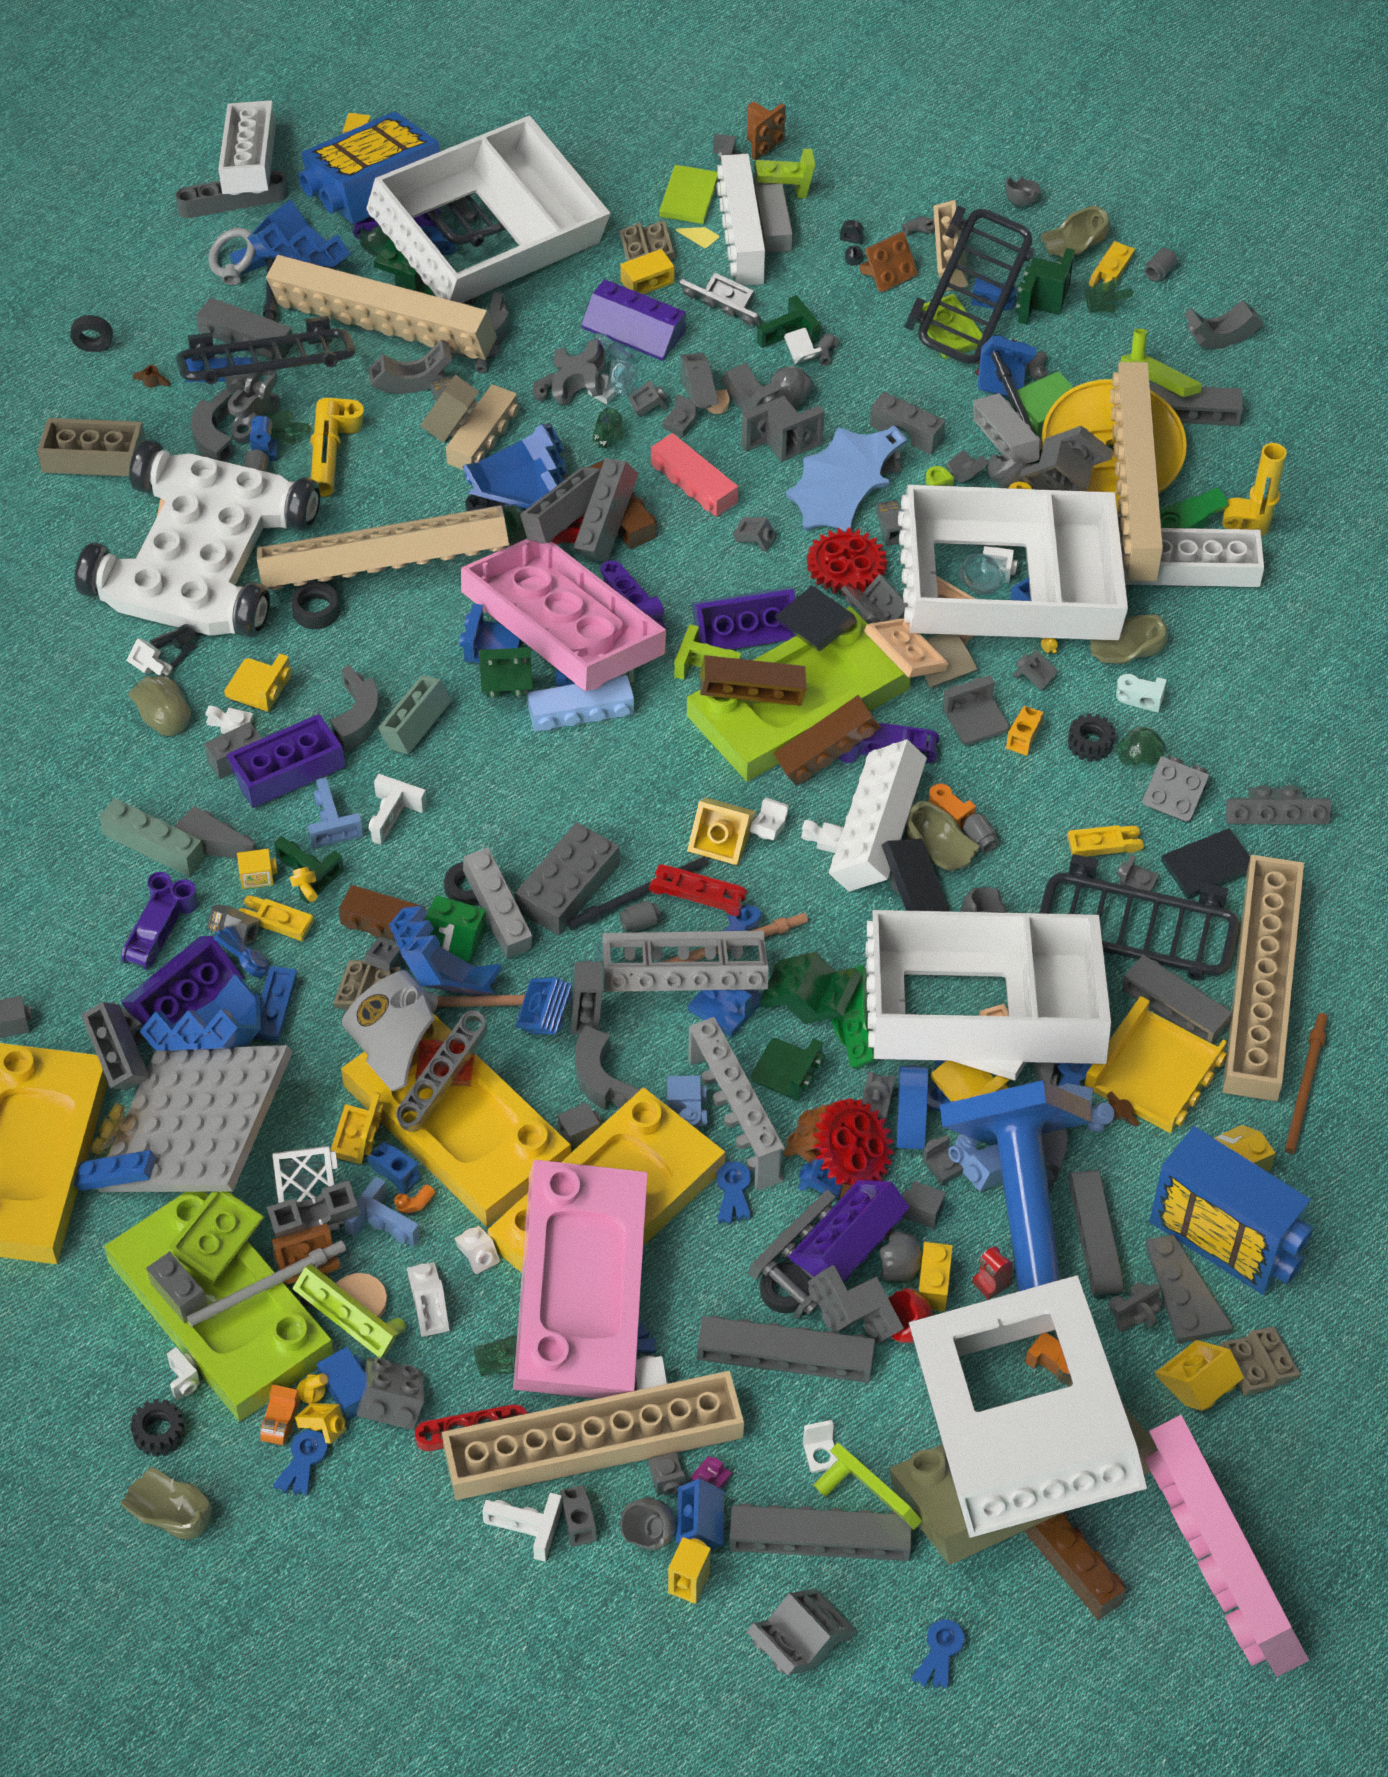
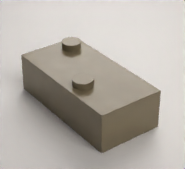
[37,418,146,476]

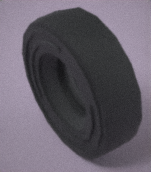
[70,315,113,352]
[443,862,479,906]
[760,1263,810,1313]

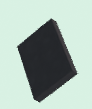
[775,585,857,652]
[1161,828,1250,899]
[881,838,950,912]

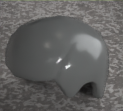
[1005,177,1041,206]

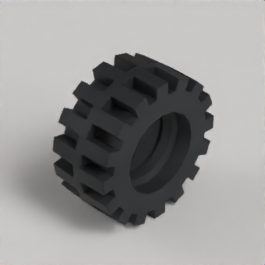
[1068,713,1115,762]
[130,1399,186,1457]

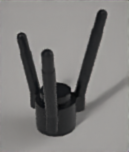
[149,624,197,670]

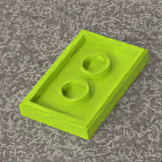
[659,165,718,224]
[922,294,983,359]
[166,1191,264,1285]

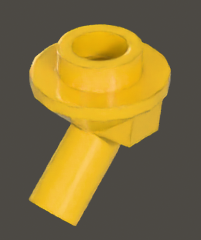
[289,867,318,902]
[297,1373,328,1404]

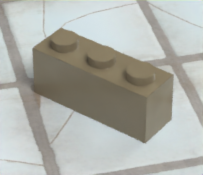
[420,375,479,443]

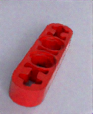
[415,1405,527,1451]

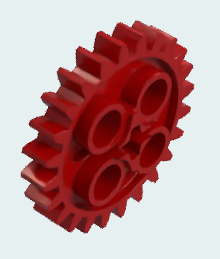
[807,527,887,596]
[813,1098,894,1186]

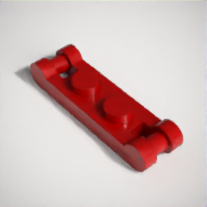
[649,864,748,916]

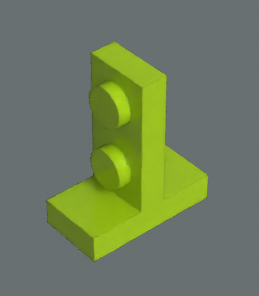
[754,149,815,199]
[674,624,741,680]

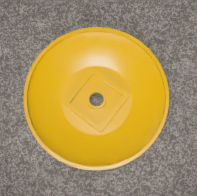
[1042,379,1186,498]

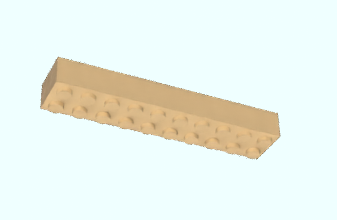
[266,255,497,360]
[1110,362,1163,581]
[257,505,509,590]
[1222,855,1304,1101]
[442,1371,744,1500]

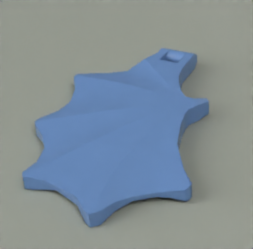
[786,425,908,532]

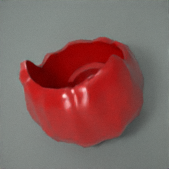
[888,1288,933,1343]

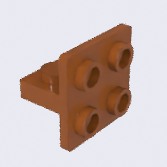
[747,101,786,160]
[859,232,918,292]
[783,1102,834,1163]
[272,1223,341,1284]

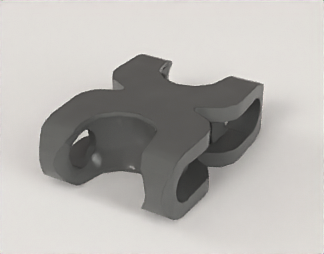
[552,339,606,405]
[228,370,280,443]

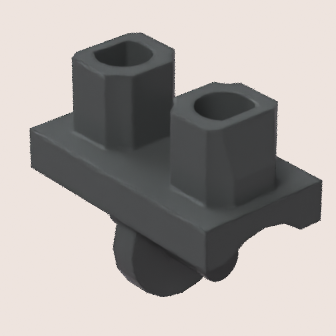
[862,1071,895,1122]
[1109,1282,1163,1332]

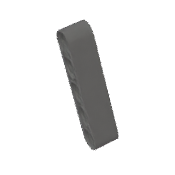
[176,171,288,218]
[396,1011,487,1132]
[1069,1170,1123,1296]

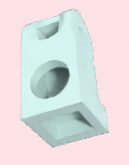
[1116,674,1167,713]

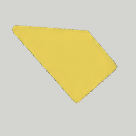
[676,227,720,248]

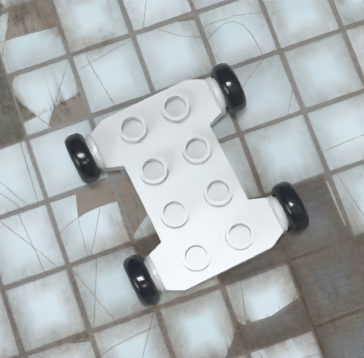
[74,439,321,637]

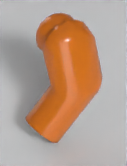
[394,1184,435,1214]

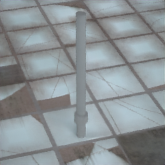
[187,1240,346,1327]

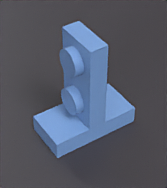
[308,778,363,849]
[344,1177,420,1247]

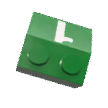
[425,895,487,964]

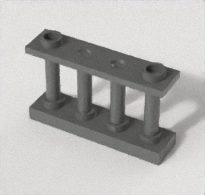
[748,1189,875,1319]

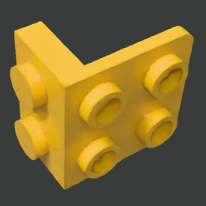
[224,653,292,712]
[931,1060,1010,1102]
[330,1092,384,1165]

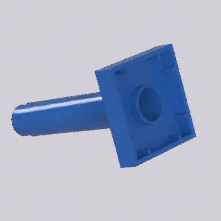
[940,1080,1092,1292]

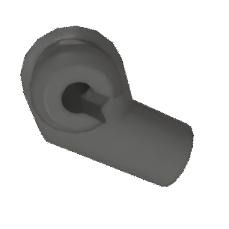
[902,216,935,235]

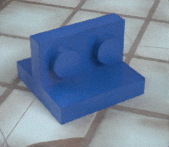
[688,989,762,1038]

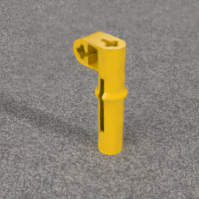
[310,398,364,497]
[1222,443,1287,535]

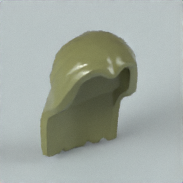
[1041,206,1110,257]
[1089,615,1168,664]
[128,675,191,736]
[904,801,980,871]
[121,1467,213,1540]

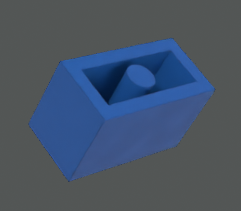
[317,1347,366,1421]
[676,1479,724,1550]

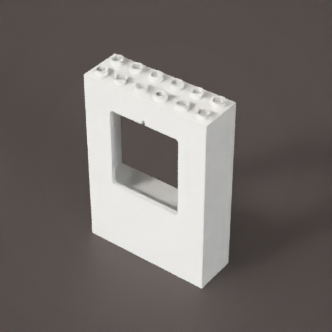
[367,115,611,303]
[898,485,1128,640]
[865,910,1111,1064]
[909,1275,1147,1538]

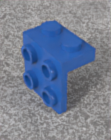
[977,335,1037,398]
[460,603,521,663]

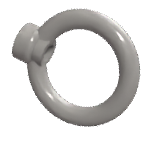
[208,228,256,285]

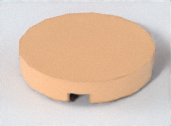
[336,1273,387,1318]

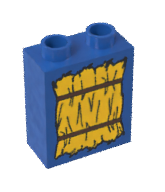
[298,111,441,224]
[1149,1126,1314,1295]

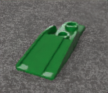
[1159,488,1229,529]
[831,965,875,1069]

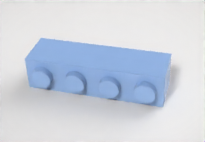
[528,675,634,732]

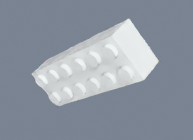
[218,100,276,195]
[717,154,765,285]
[1119,528,1264,587]
[829,739,927,891]

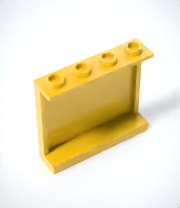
[1084,996,1227,1134]

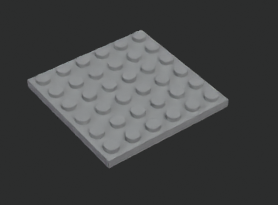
[96,1045,293,1192]

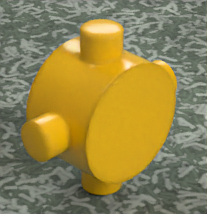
[1041,638,1058,654]

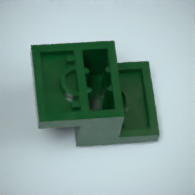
[373,239,458,297]
[1015,248,1075,325]
[479,647,533,698]
[759,952,862,1024]

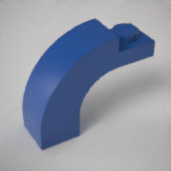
[896,1065,928,1149]

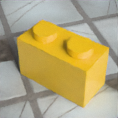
[620,249,674,294]
[918,1242,952,1312]
[668,1537,711,1604]

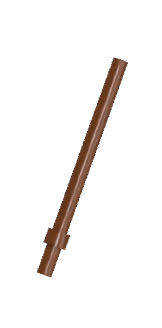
[1284,1013,1328,1154]

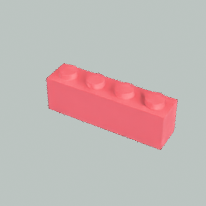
[651,433,738,517]

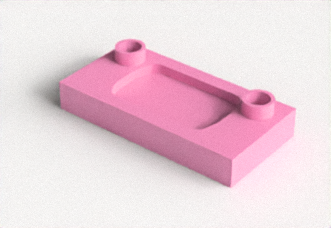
[461,539,666,691]
[513,1160,647,1399]

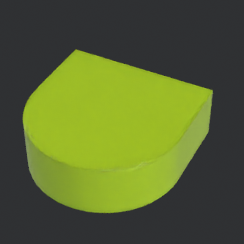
[925,466,954,486]

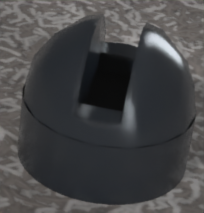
[845,245,863,266]

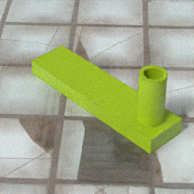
[1121,328,1202,397]
[293,1264,406,1358]
[813,1442,922,1529]

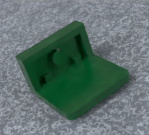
[751,1038,825,1102]

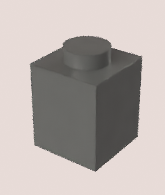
[0,995,33,1038]
[557,1102,602,1150]
[902,1181,946,1229]

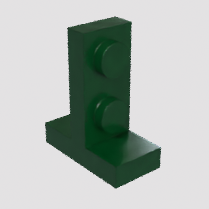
[757,295,820,348]
[274,836,344,904]

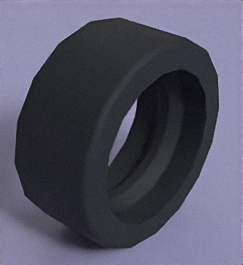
[291,581,340,630]

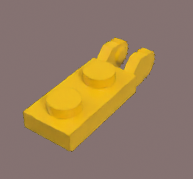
[1089,241,1135,292]
[1067,825,1144,856]
[238,895,314,942]

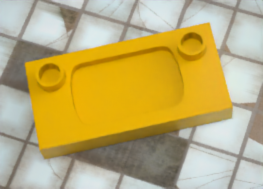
[341,1014,571,1227]
[0,1043,108,1264]
[488,1087,725,1273]

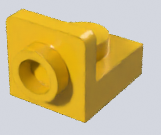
[295,1403,346,1443]

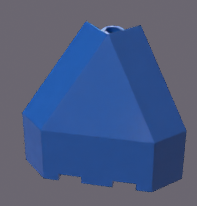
[247,200,351,268]
[463,423,567,509]
[389,906,503,996]
[140,975,261,1051]

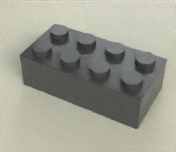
[515,822,620,935]

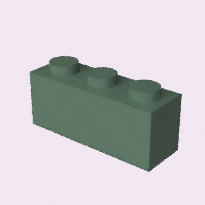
[378,675,452,754]

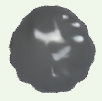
[770,366,813,409]
[986,454,1032,489]
[960,886,1007,913]
[879,1231,922,1282]
[619,1497,676,1551]

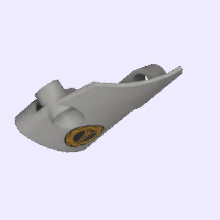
[342,970,438,1091]

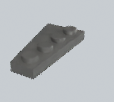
[1145,1235,1233,1344]

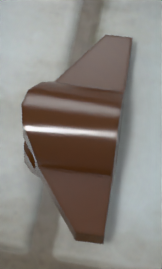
[133,364,170,388]
[1107,1091,1139,1126]

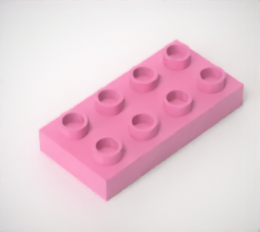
[1144,1415,1309,1677]

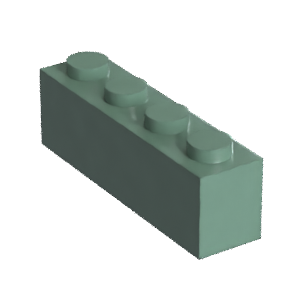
[99,798,205,877]

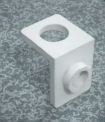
[784,328,822,365]
[803,1420,837,1473]

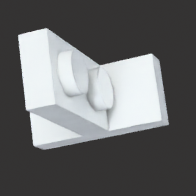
[369,774,427,845]
[407,1262,450,1337]
[482,1493,562,1562]

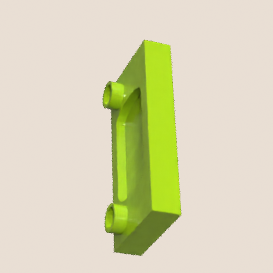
[687,606,911,782]
[104,1192,334,1422]

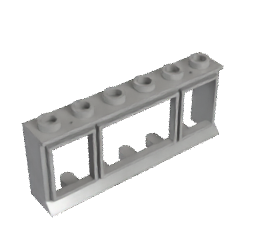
[603,931,768,992]
[689,1017,785,1191]

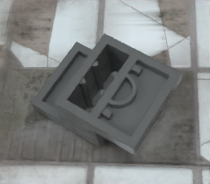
[741,396,824,462]
[1020,426,1113,491]
[808,1265,904,1345]
[746,1588,857,1675]

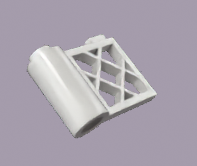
[272,1146,344,1231]

